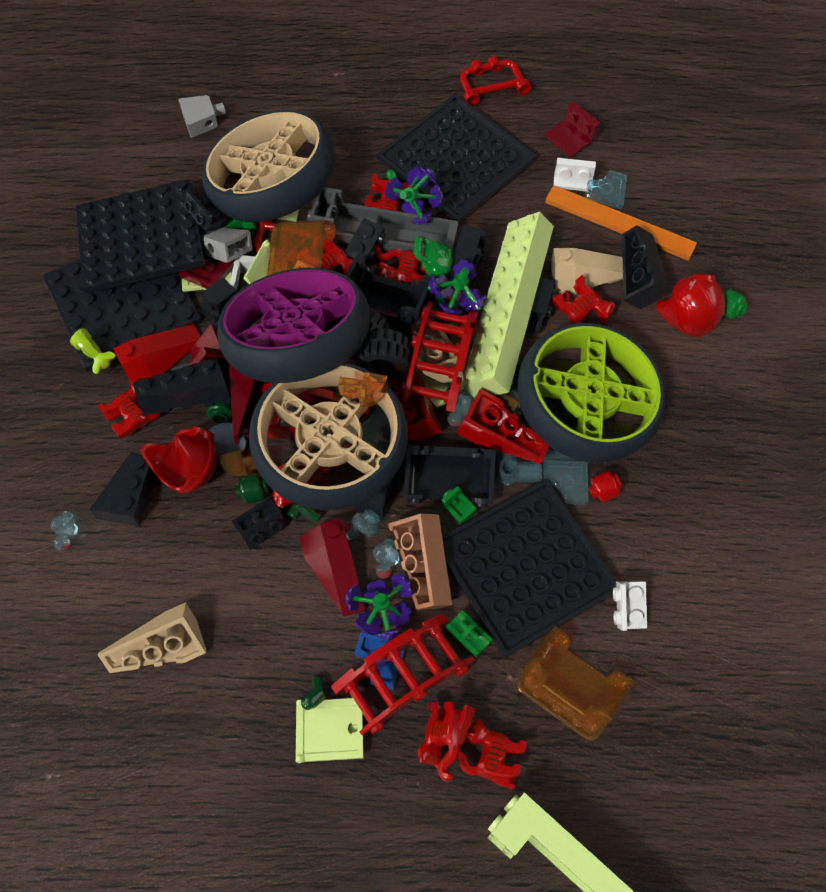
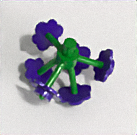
[385,167,443,225]
[428,259,487,314]
[346,574,413,641]

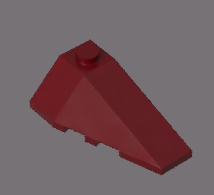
[300,518,365,617]

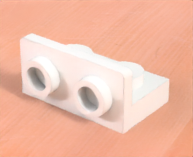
[553,158,596,192]
[613,581,647,631]

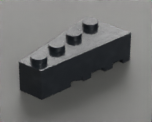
[622,225,671,309]
[133,357,231,415]

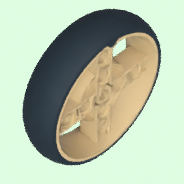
[202,110,335,222]
[249,362,408,510]

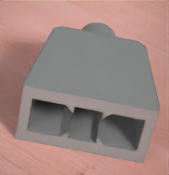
[178,95,226,138]
[201,228,252,263]

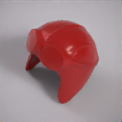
[656,273,725,337]
[141,426,218,493]

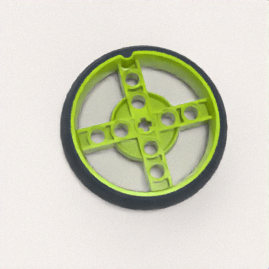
[518,323,665,463]

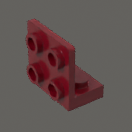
[545,101,600,157]
[188,325,226,366]

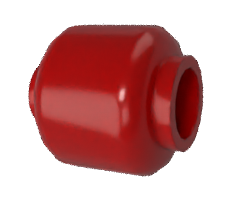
[588,471,623,503]

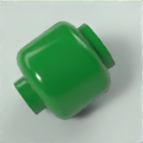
[724,289,748,319]

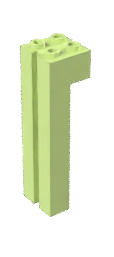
[487,793,634,892]

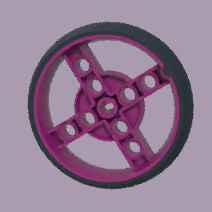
[217,268,370,383]

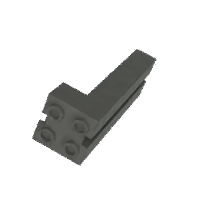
[307,187,458,253]

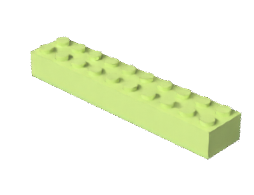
[461,212,554,398]

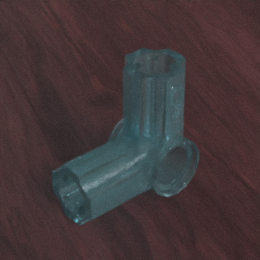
[496,450,542,486]

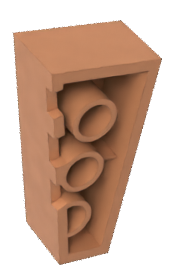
[388,513,452,610]

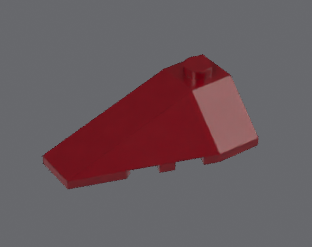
[229,363,257,445]

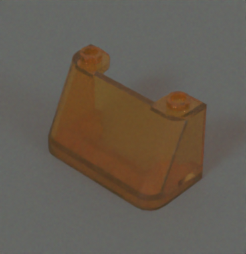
[267,220,336,276]
[516,626,635,740]

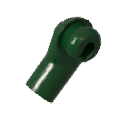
[287,504,321,523]
[301,677,325,710]

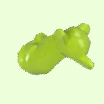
[70,328,116,374]

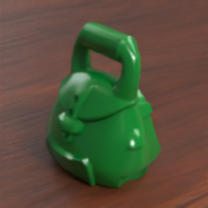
[413,236,453,279]

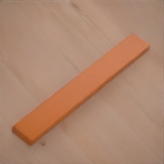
[545,185,697,261]

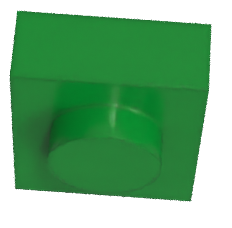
[442,486,477,525]

